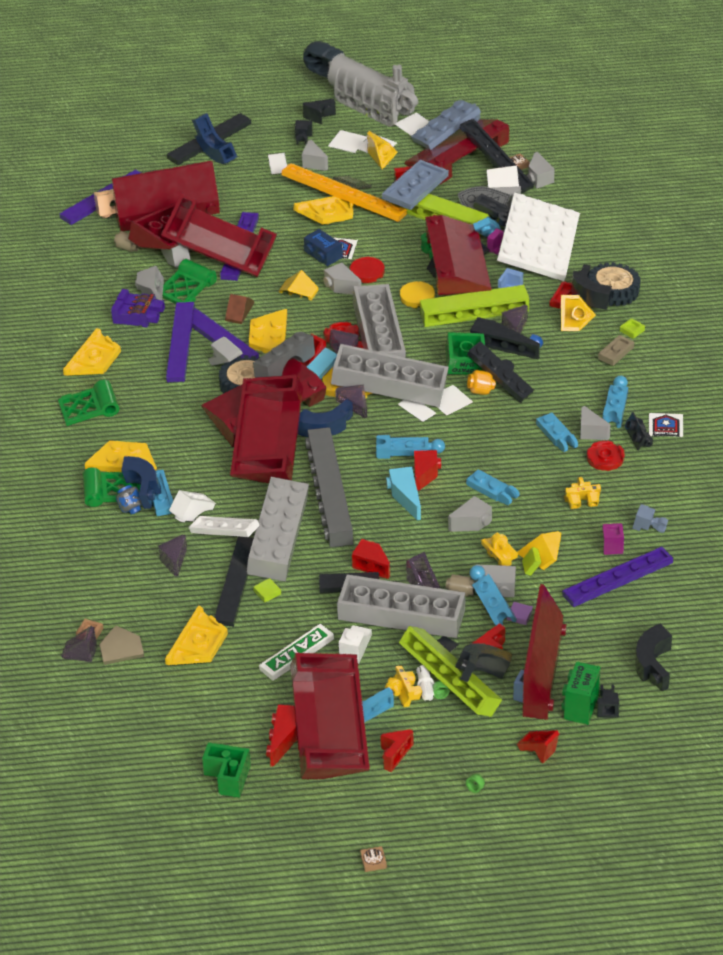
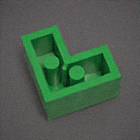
[202,742,251,798]

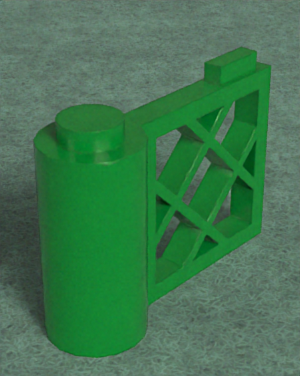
[162,258,217,304]
[58,380,119,426]
[82,467,141,507]

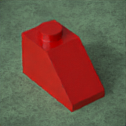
[414,450,441,491]
[352,539,390,579]

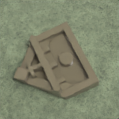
[100,626,144,665]

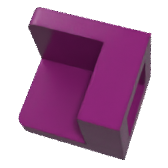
[487,228,504,255]
[602,523,624,555]

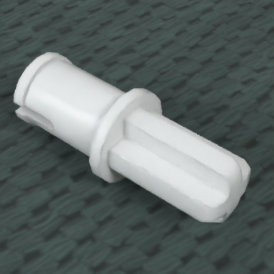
[416,665,434,701]

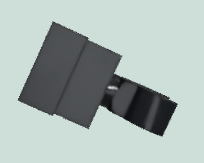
[295,120,313,145]
[597,684,619,718]

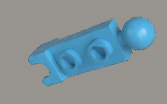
[603,375,628,428]
[376,435,445,459]
[469,565,517,626]

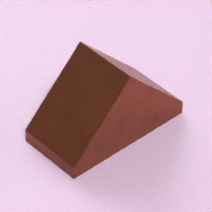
[225,294,254,324]

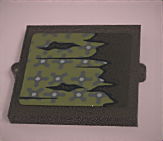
[333,175,372,189]

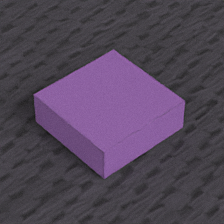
[507,602,533,625]

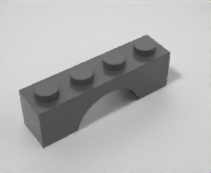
[253,332,315,378]

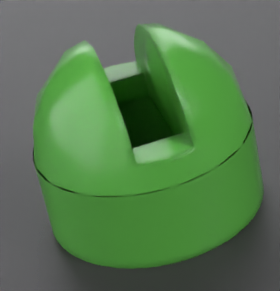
[432,681,450,699]
[466,774,485,793]

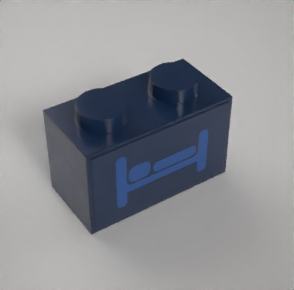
[304,229,343,266]

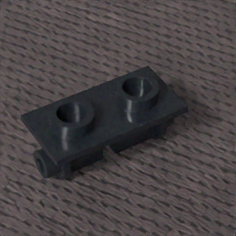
[624,412,653,451]

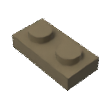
[598,335,634,366]

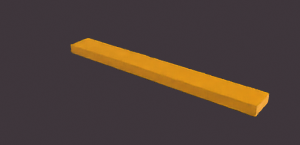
[281,163,407,222]

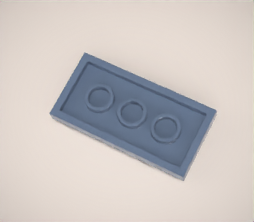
[411,100,481,150]
[382,160,448,210]

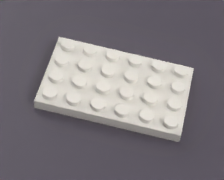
[497,193,580,281]

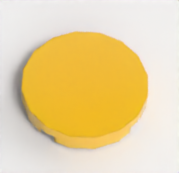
[400,281,435,308]

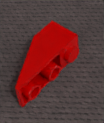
[266,705,297,767]

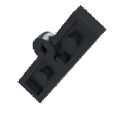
[473,193,510,226]
[467,341,534,403]

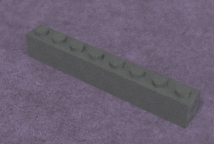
[305,427,353,547]

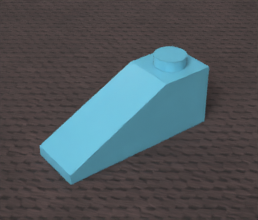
[386,467,421,520]

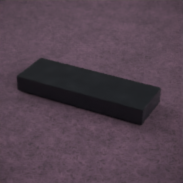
[319,572,379,593]

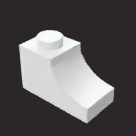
[169,490,216,522]
[339,625,372,664]

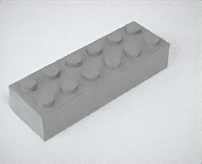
[353,284,406,357]
[331,344,449,407]
[247,477,309,582]
[337,575,465,638]

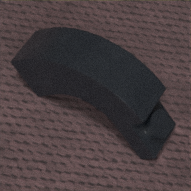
[571,264,612,310]
[635,623,672,691]
[455,643,512,682]

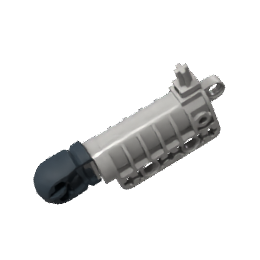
[303,41,418,127]

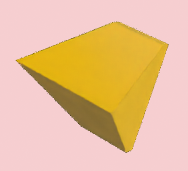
[367,131,398,170]
[279,270,319,301]
[560,295,596,331]
[517,531,562,570]

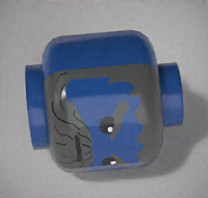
[115,485,142,515]

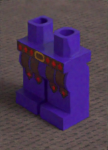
[111,289,165,328]

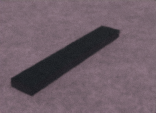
[167,113,251,165]
[459,118,534,194]
[214,536,254,627]

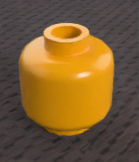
[467,370,495,395]

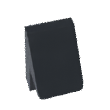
[302,98,336,124]

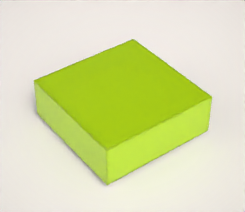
[620,318,645,339]
[522,547,541,576]
[253,578,281,603]

